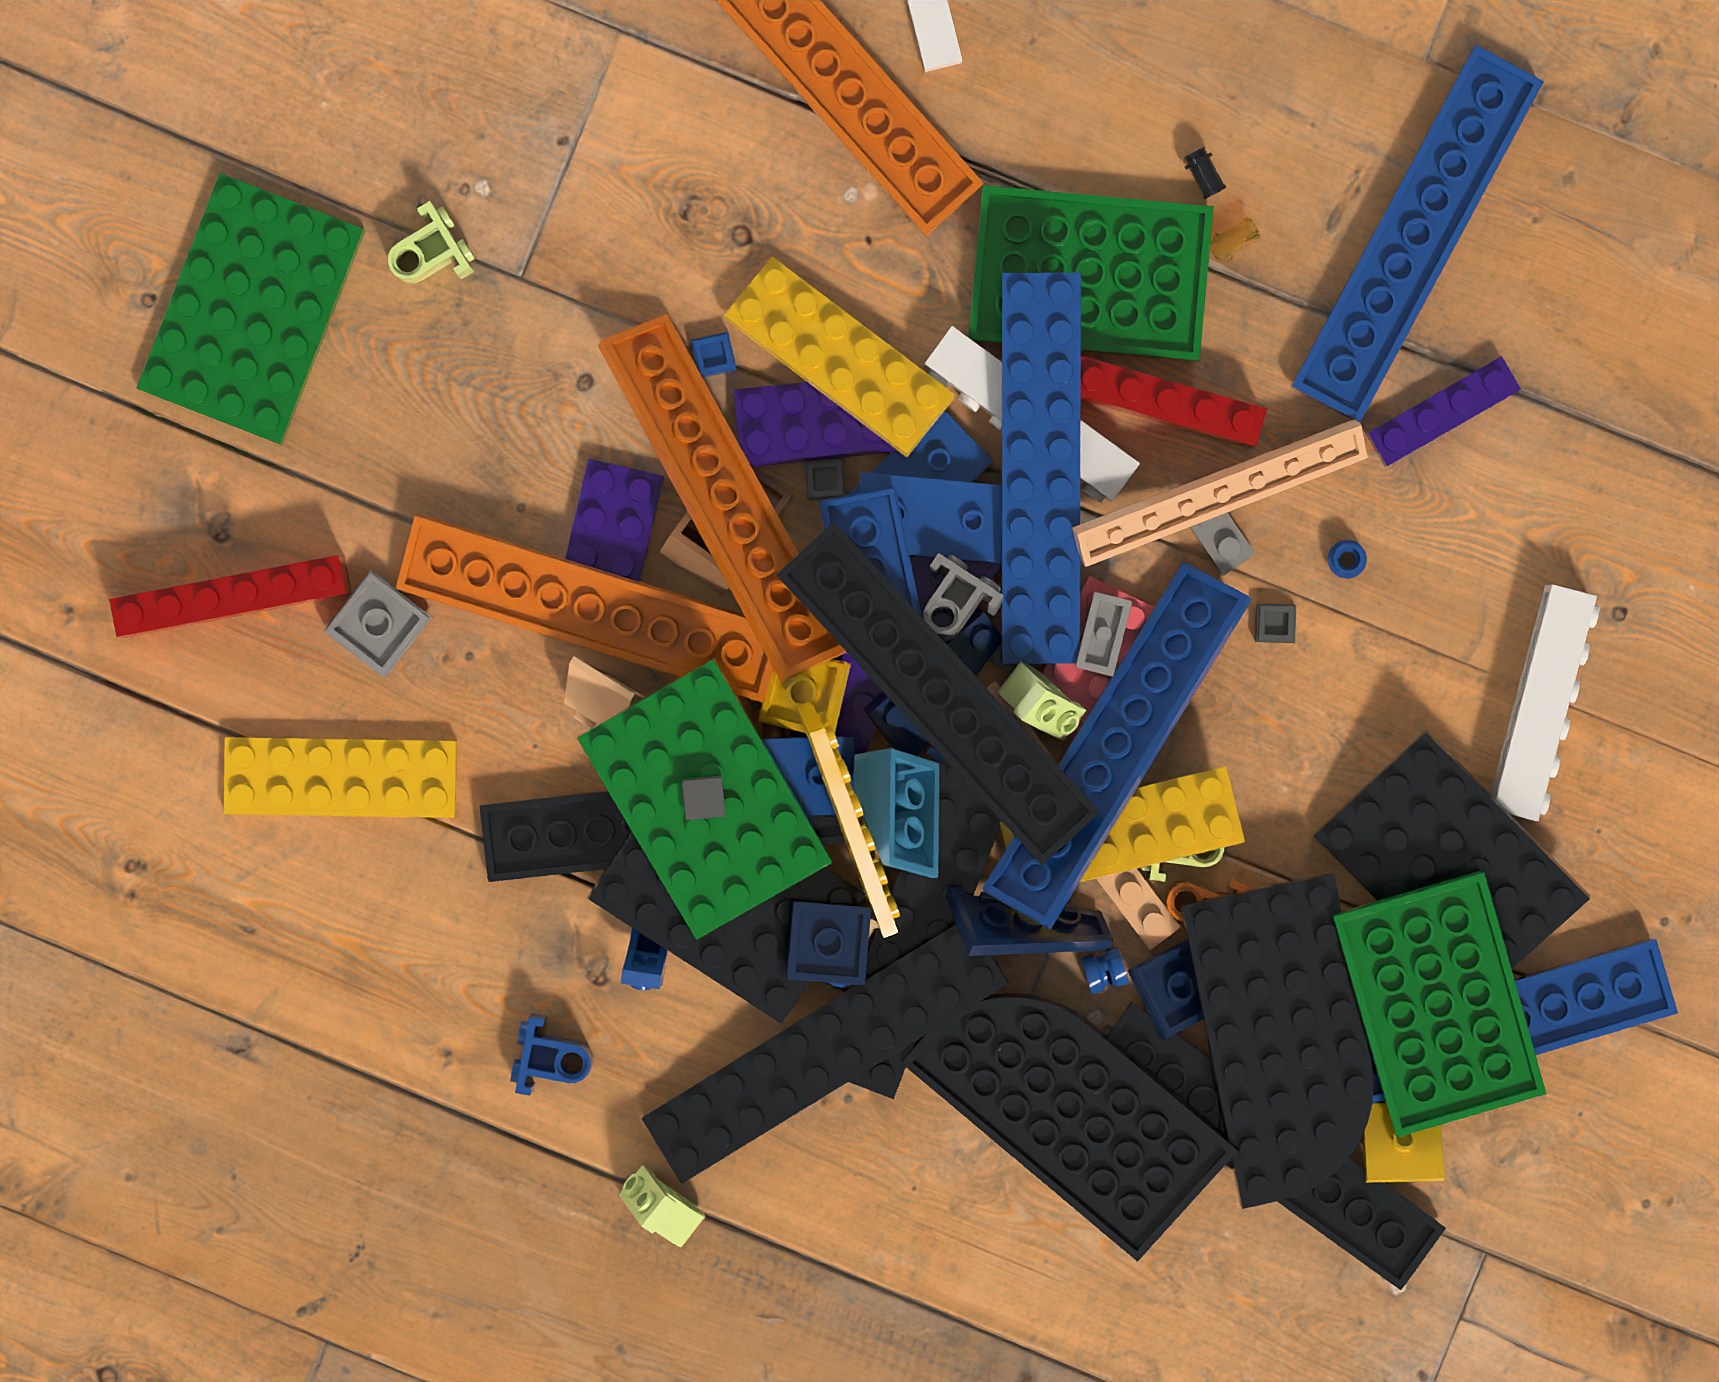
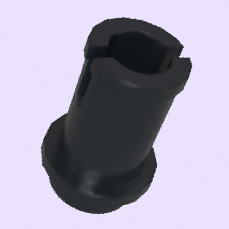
[1184,147,1227,199]

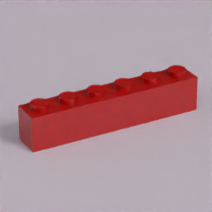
[1081,356,1267,449]
[109,555,352,638]

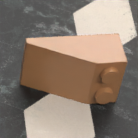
[659,467,793,596]

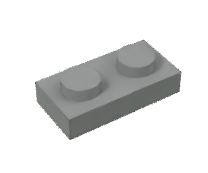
[1189,513,1256,576]
[1075,592,1132,676]

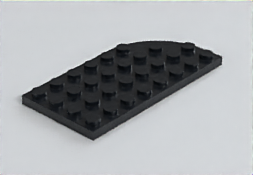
[1180,873,1373,1209]
[901,993,1238,1262]

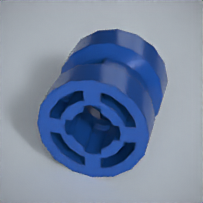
[1081,947,1129,994]

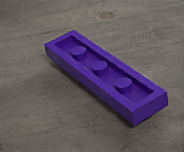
[1366,356,1521,467]

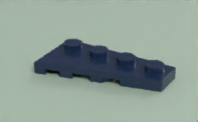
[863,608,1002,756]
[945,886,1114,956]

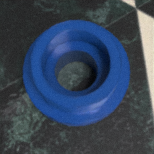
[1327,540,1367,579]

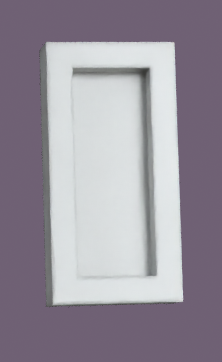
[907,0,963,72]

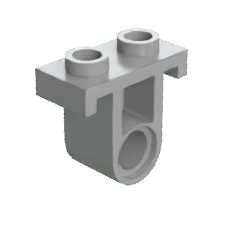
[923,553,1004,642]

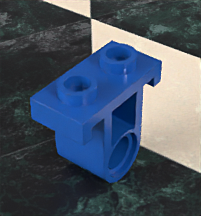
[510,1013,594,1096]

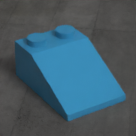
[853,748,939,878]

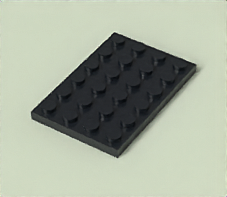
[1314,729,1590,969]
[587,830,865,1024]

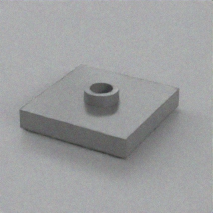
[323,570,433,678]

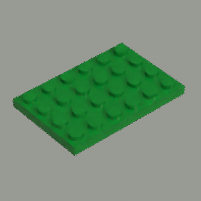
[136,173,365,445]
[968,185,1214,362]
[577,658,832,940]
[1332,870,1547,1138]

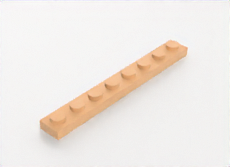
[1072,419,1368,567]
[986,681,1181,950]

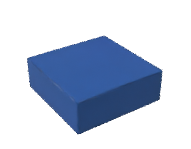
[691,332,737,378]

